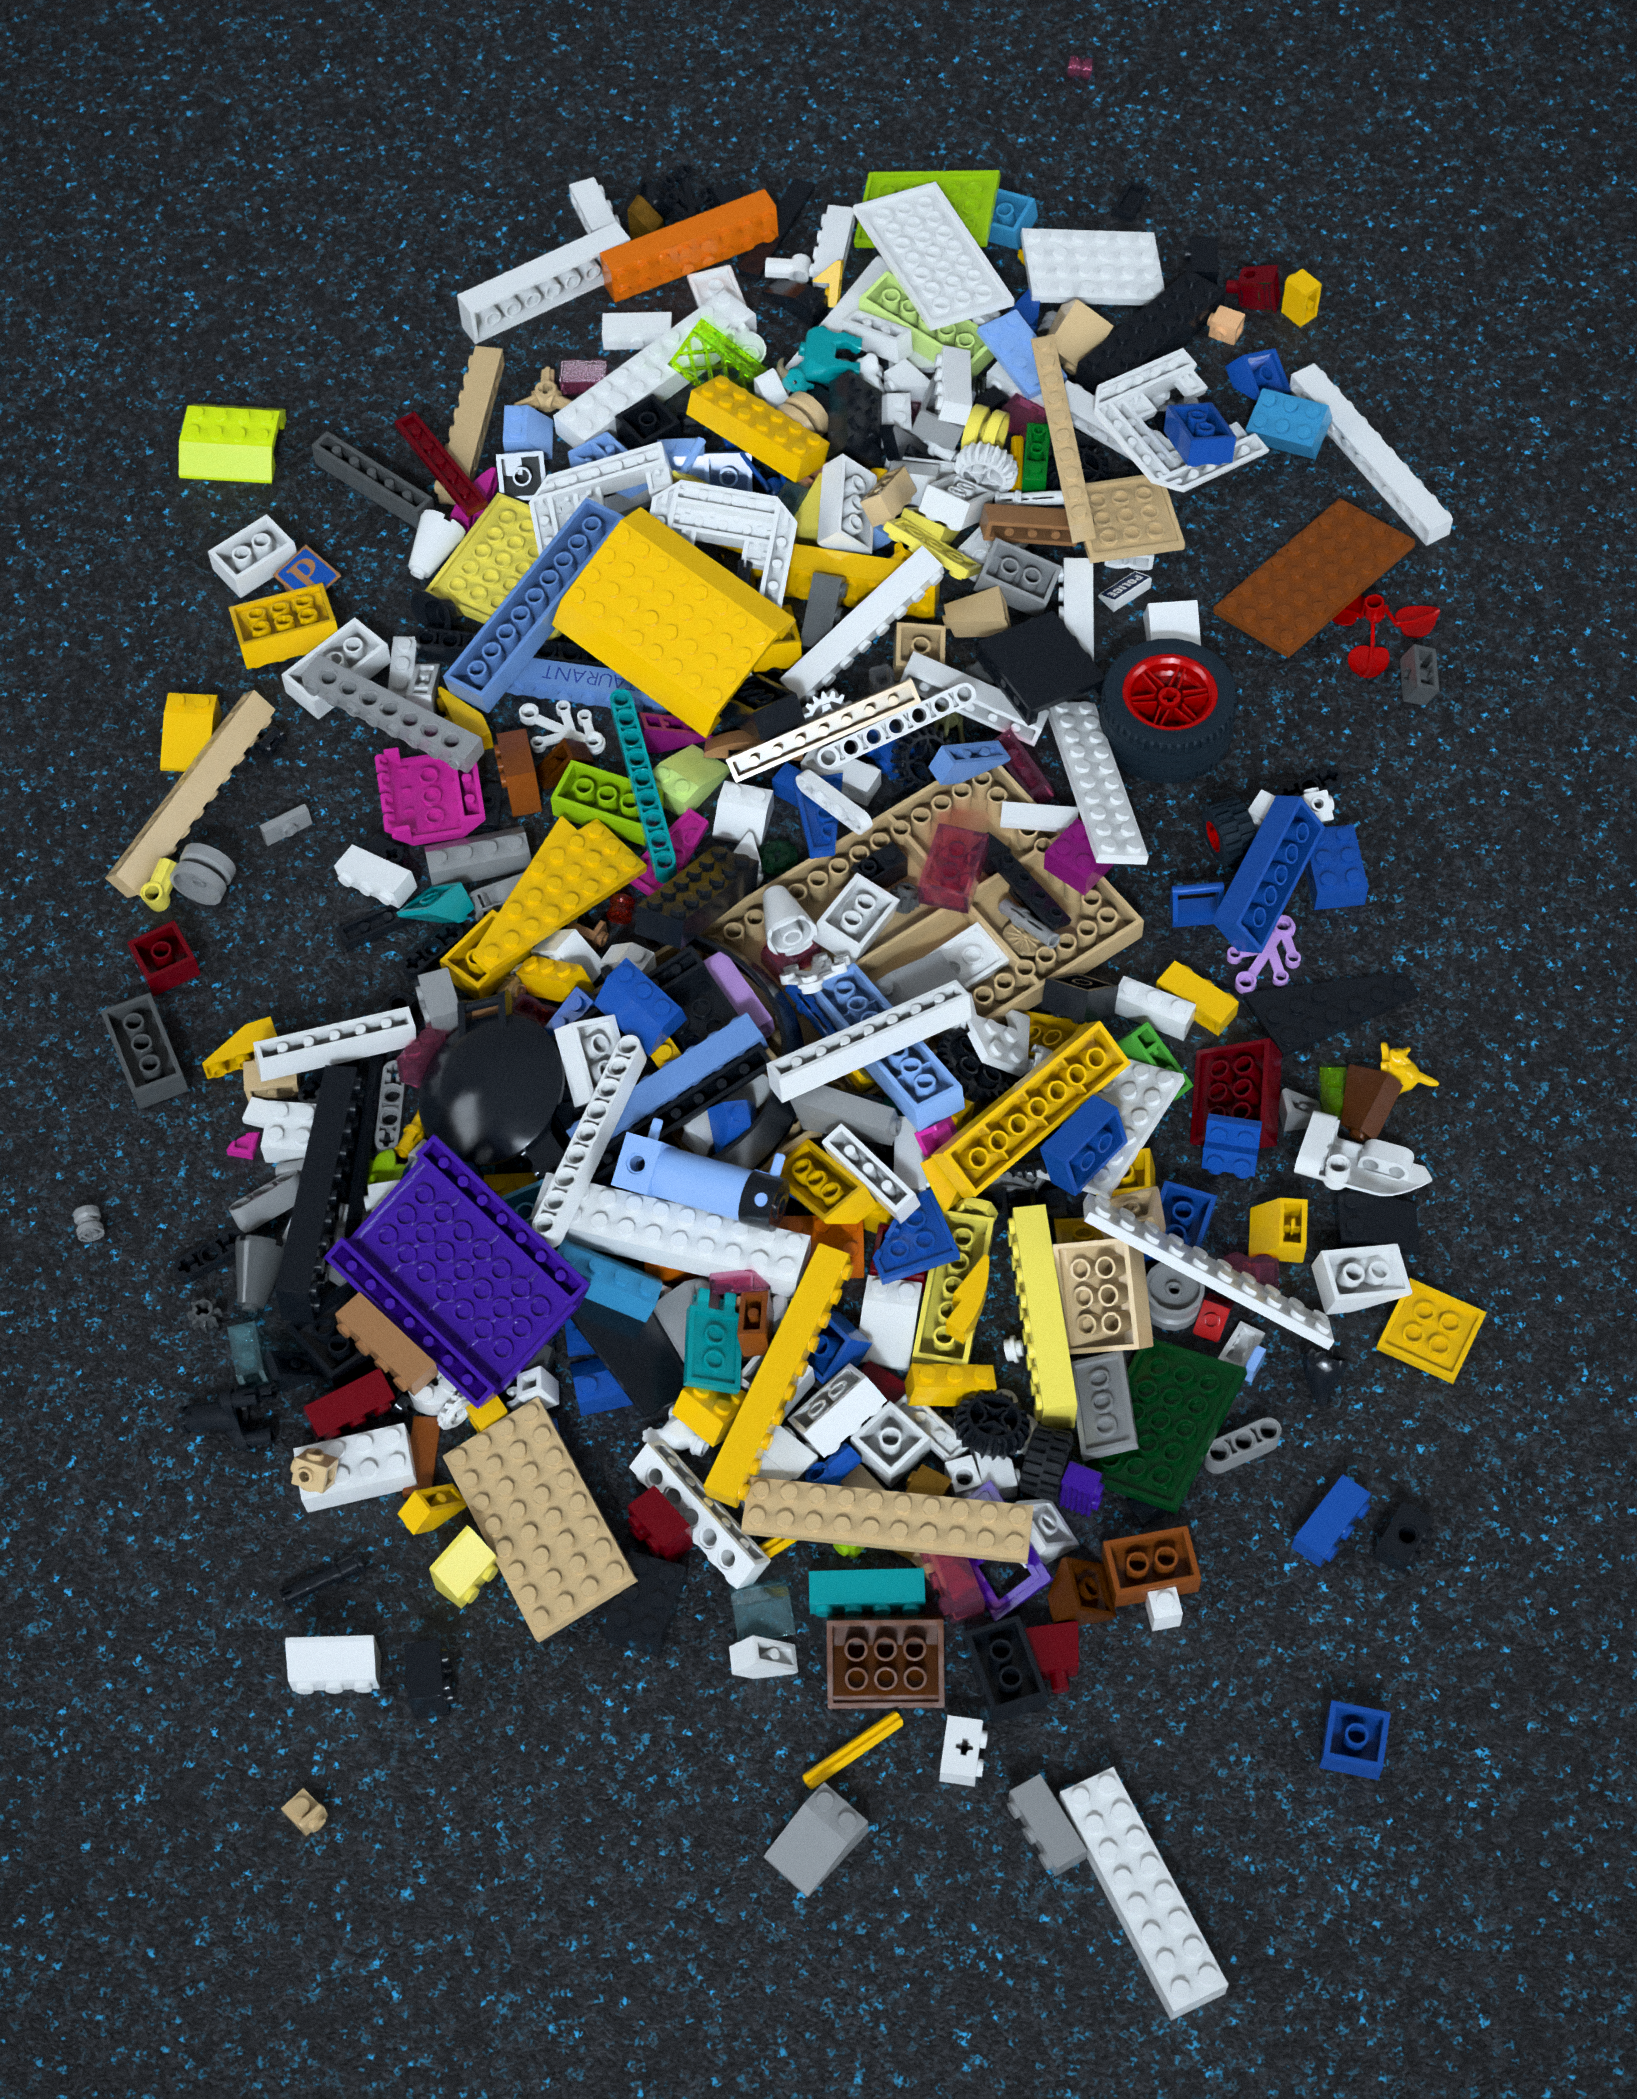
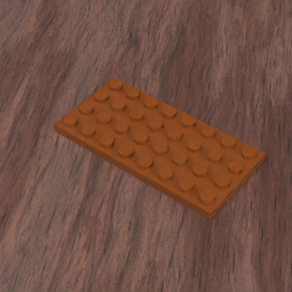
[1214,498,1415,658]

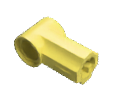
[140,858,177,912]

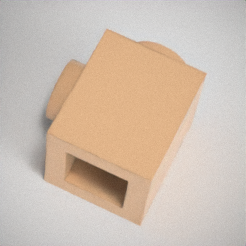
[1207,305,1245,345]

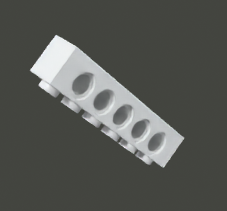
[629,1440,771,1589]

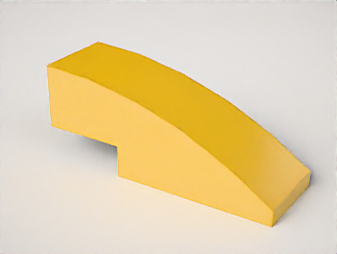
[945,1254,989,1344]

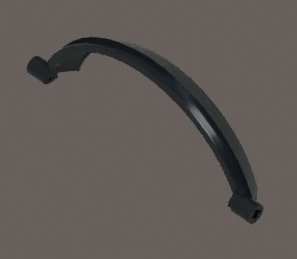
[645,934,805,1170]

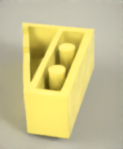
[794,473,824,548]

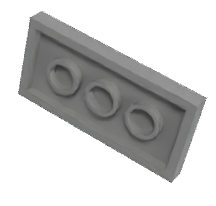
[1071,1350,1139,1461]

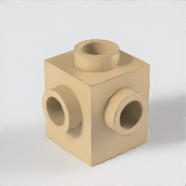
[290,1448,339,1494]

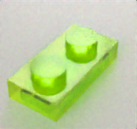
[1319,1067,1347,1119]

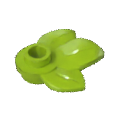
[365,1149,407,1193]

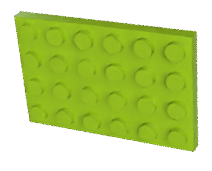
[854,170,1001,248]

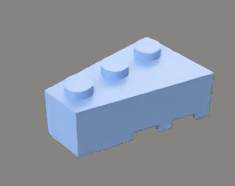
[568,432,648,499]

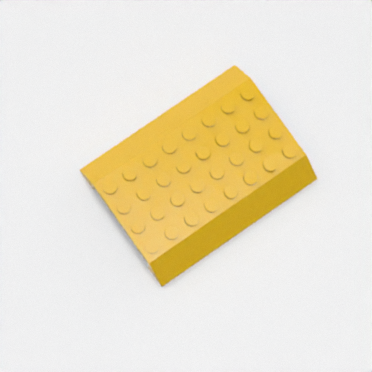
[552,507,796,739]

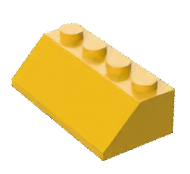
[767,1139,878,1224]

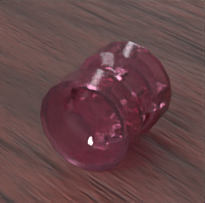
[1068,55,1093,80]

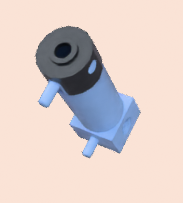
[611,1118,790,1232]

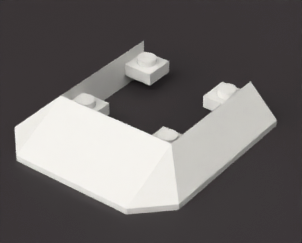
[1093,348,1269,492]
[529,441,673,556]
[650,480,798,609]

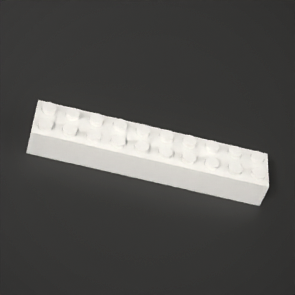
[553,289,757,448]
[530,1172,811,1298]

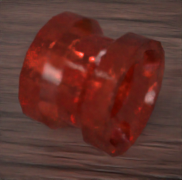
[607,893,635,925]

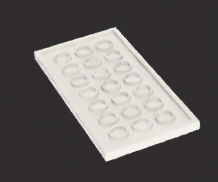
[853,182,1014,331]

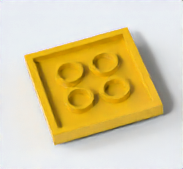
[1376,1278,1487,1384]

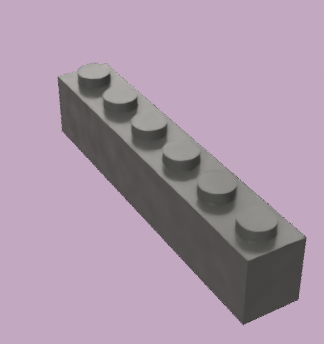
[311,431,435,529]

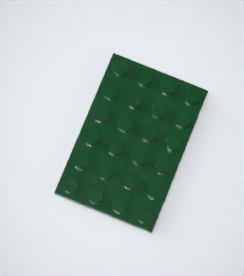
[1078,1339,1247,1513]

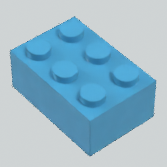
[1245,388,1332,460]

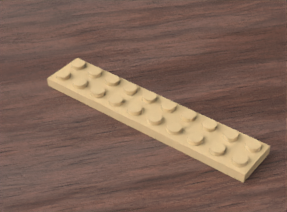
[741,1477,1034,1564]

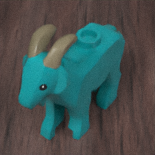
[776,325,862,393]

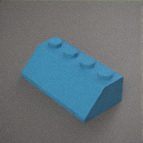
[555,1238,663,1323]

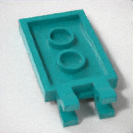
[683,1287,742,1395]

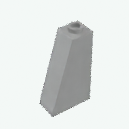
[790,1085,902,1146]

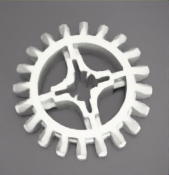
[954,441,1018,493]

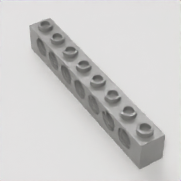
[301,654,484,773]

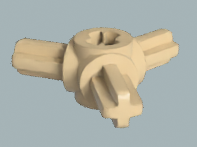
[514,367,572,412]

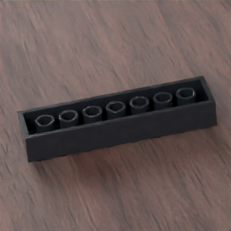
[1075,270,1226,395]

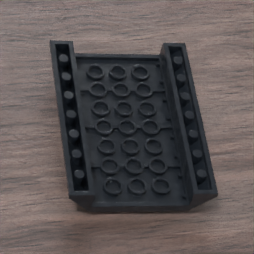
[551,945,772,1184]

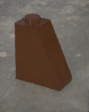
[1341,1064,1403,1141]

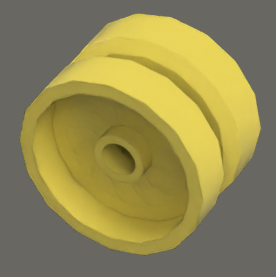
[961,404,1010,450]

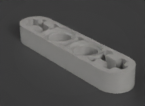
[375,1060,408,1154]

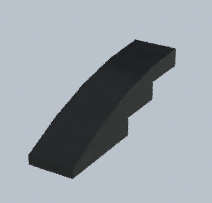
[959,1188,1069,1225]

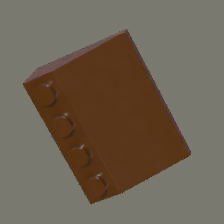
[826,1614,945,1709]

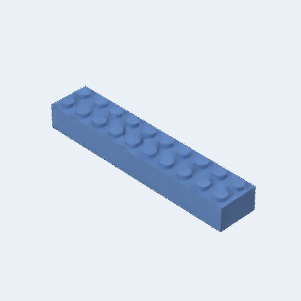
[443,497,625,713]

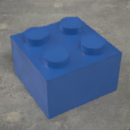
[1319,1700,1391,1780]

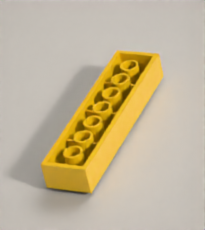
[744,544,940,620]
[931,1020,1131,1198]

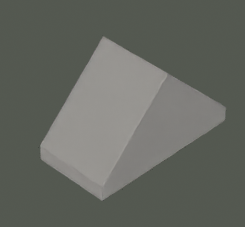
[1279,1088,1321,1132]

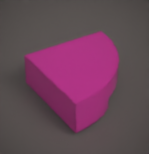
[226,1132,261,1160]

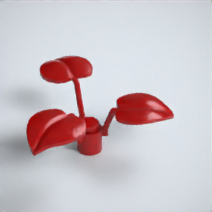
[1332,594,1440,678]

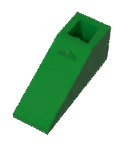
[1022,423,1050,493]

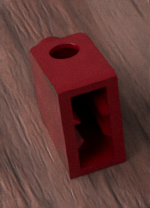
[1226,265,1281,313]

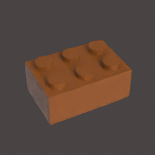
[1101,1526,1201,1608]

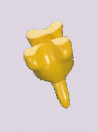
[1381,1042,1439,1095]

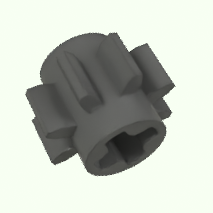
[890,882,922,914]
[187,1296,223,1333]

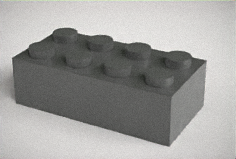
[101,993,189,1109]

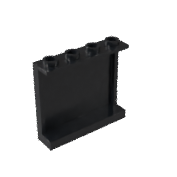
[975,611,1105,726]

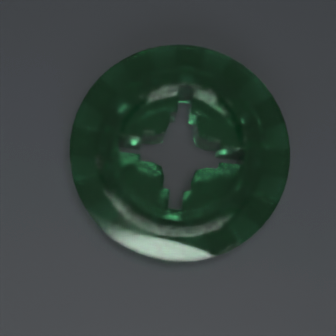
[758,838,798,874]

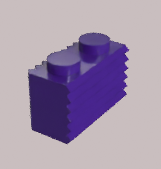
[1059,1461,1105,1517]

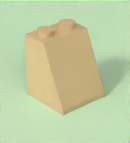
[1047,299,1113,375]

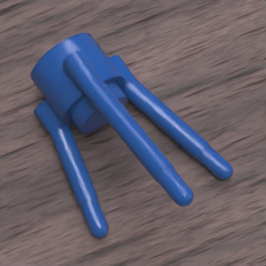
[740,452,790,500]

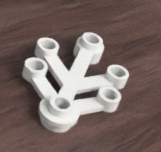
[519,700,606,755]
[779,952,851,994]

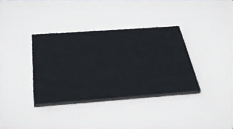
[570,1249,686,1418]

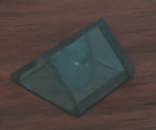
[729,1579,796,1642]

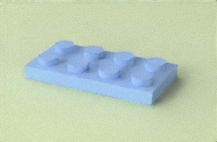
[977,309,1067,400]

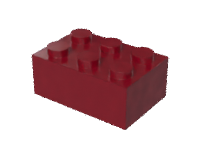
[303,1368,395,1442]

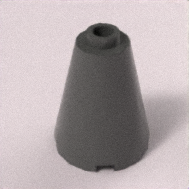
[235,1235,285,1313]

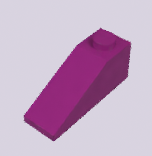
[633,712,713,753]

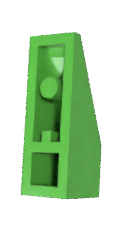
[1116,1021,1194,1101]

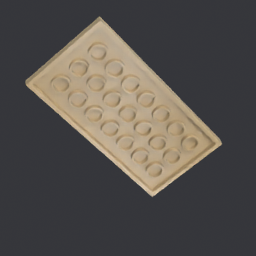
[443,1397,638,1643]

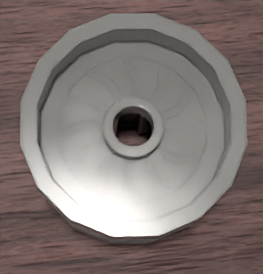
[169,843,236,905]
[1146,1262,1205,1331]

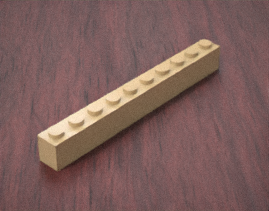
[1031,334,1096,544]
[105,690,276,898]

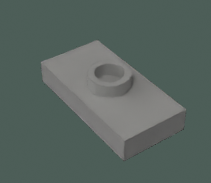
[260,804,312,846]

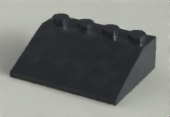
[286,1282,377,1390]

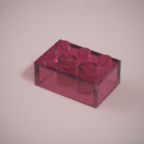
[918,823,989,914]

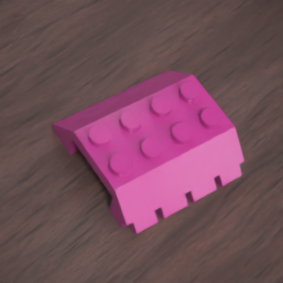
[374,747,486,846]

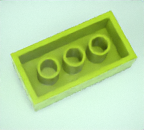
[550,760,665,846]

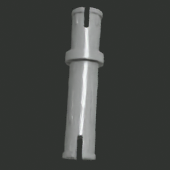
[998,898,1060,949]

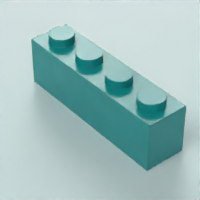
[809,1568,925,1617]

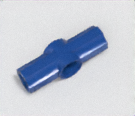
[804,1442,862,1486]

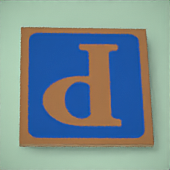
[273,545,341,596]

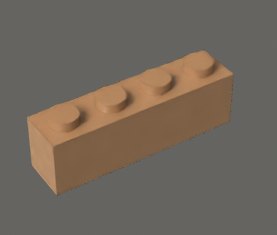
[979,503,1077,547]
[335,1292,439,1396]

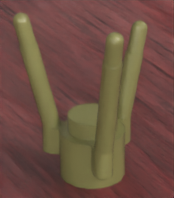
[929,705,965,745]

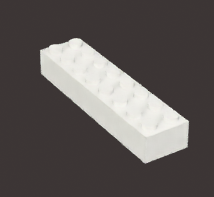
[457,222,631,344]
[1058,1767,1228,2020]

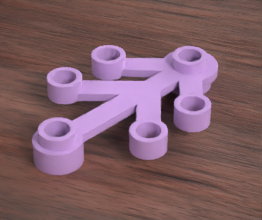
[1227,915,1301,994]

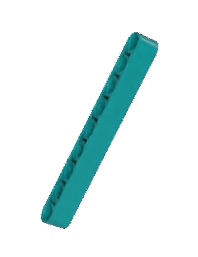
[610,689,677,884]

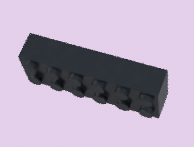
[635,846,759,949]

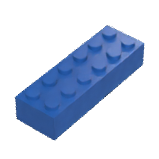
[1212,795,1325,953]

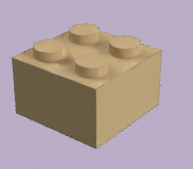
[893,622,946,680]

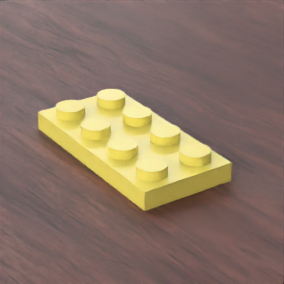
[883,517,983,580]

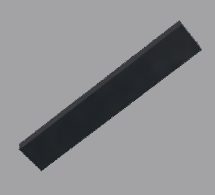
[738,178,815,281]

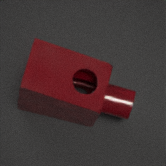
[1024,1621,1079,1694]

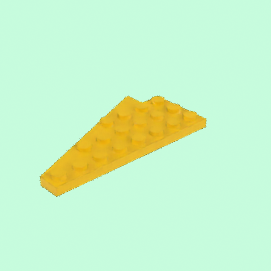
[473,816,647,976]

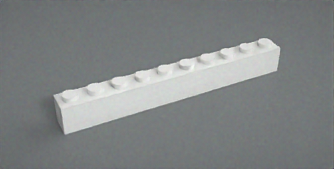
[1290,363,1453,546]

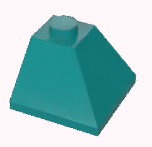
[397,882,475,924]

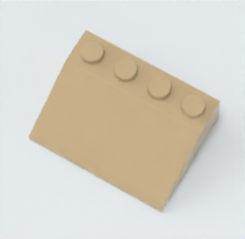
[1053,1238,1154,1354]

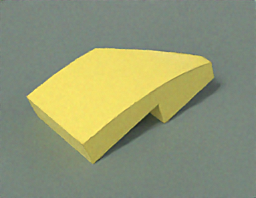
[948,1198,999,1222]

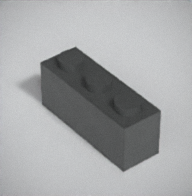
[800,571,849,648]

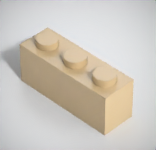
[860,466,917,527]

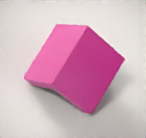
[914,1116,958,1157]

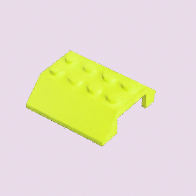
[179,404,286,484]

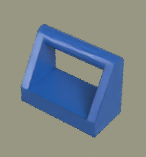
[1169,882,1224,927]

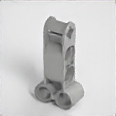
[468,873,524,922]

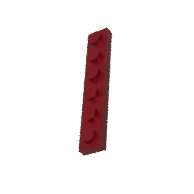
[394,411,488,518]

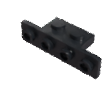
[989,851,1072,931]

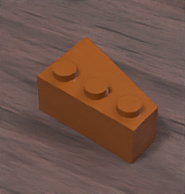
[493,728,542,817]

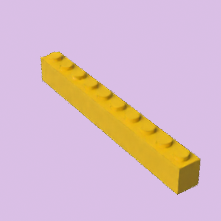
[703,1243,853,1508]

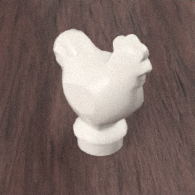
[642,1404,710,1457]

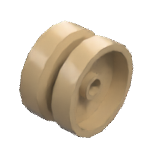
[776,391,828,437]

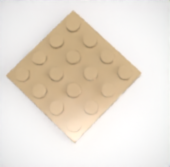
[1083,475,1185,564]

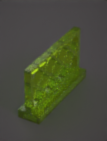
[667,318,769,396]

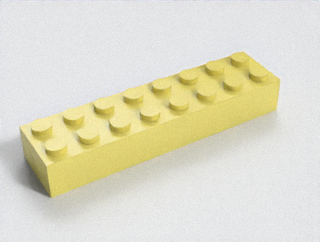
[1007,1204,1078,1429]

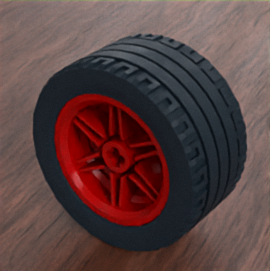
[1099,638,1238,783]

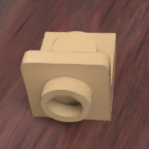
[281,1788,329,1836]

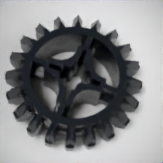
[1047,444,1110,491]
[890,726,951,793]
[953,1390,1030,1461]

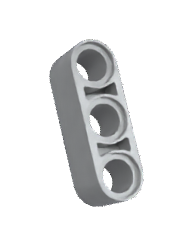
[228,1170,300,1233]
[1204,1417,1282,1474]

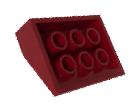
[1190,1038,1282,1148]

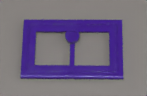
[955,1480,1054,1622]

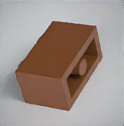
[737,1291,774,1357]

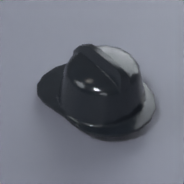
[411,590,463,630]

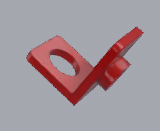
[1193,1293,1234,1342]

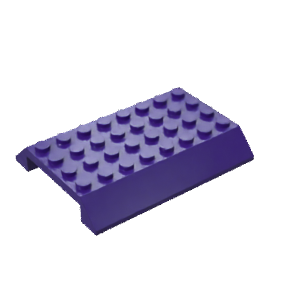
[323,1134,591,1409]

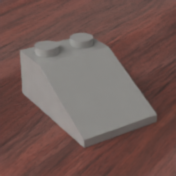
[873,951,968,1007]
[764,1782,868,1898]

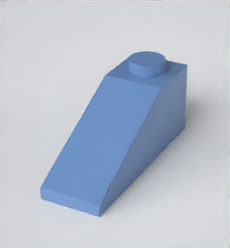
[929,740,1011,785]

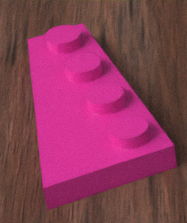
[630,808,709,897]

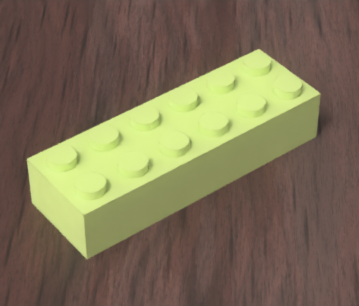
[859,271,994,380]

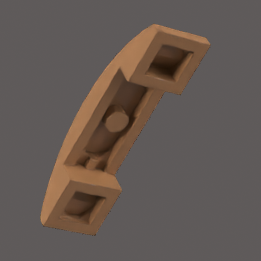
[704,730,804,761]

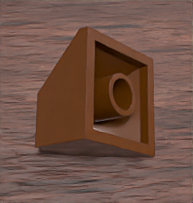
[1047,1557,1117,1626]

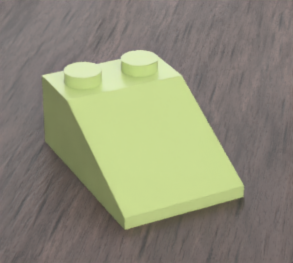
[652,744,731,817]

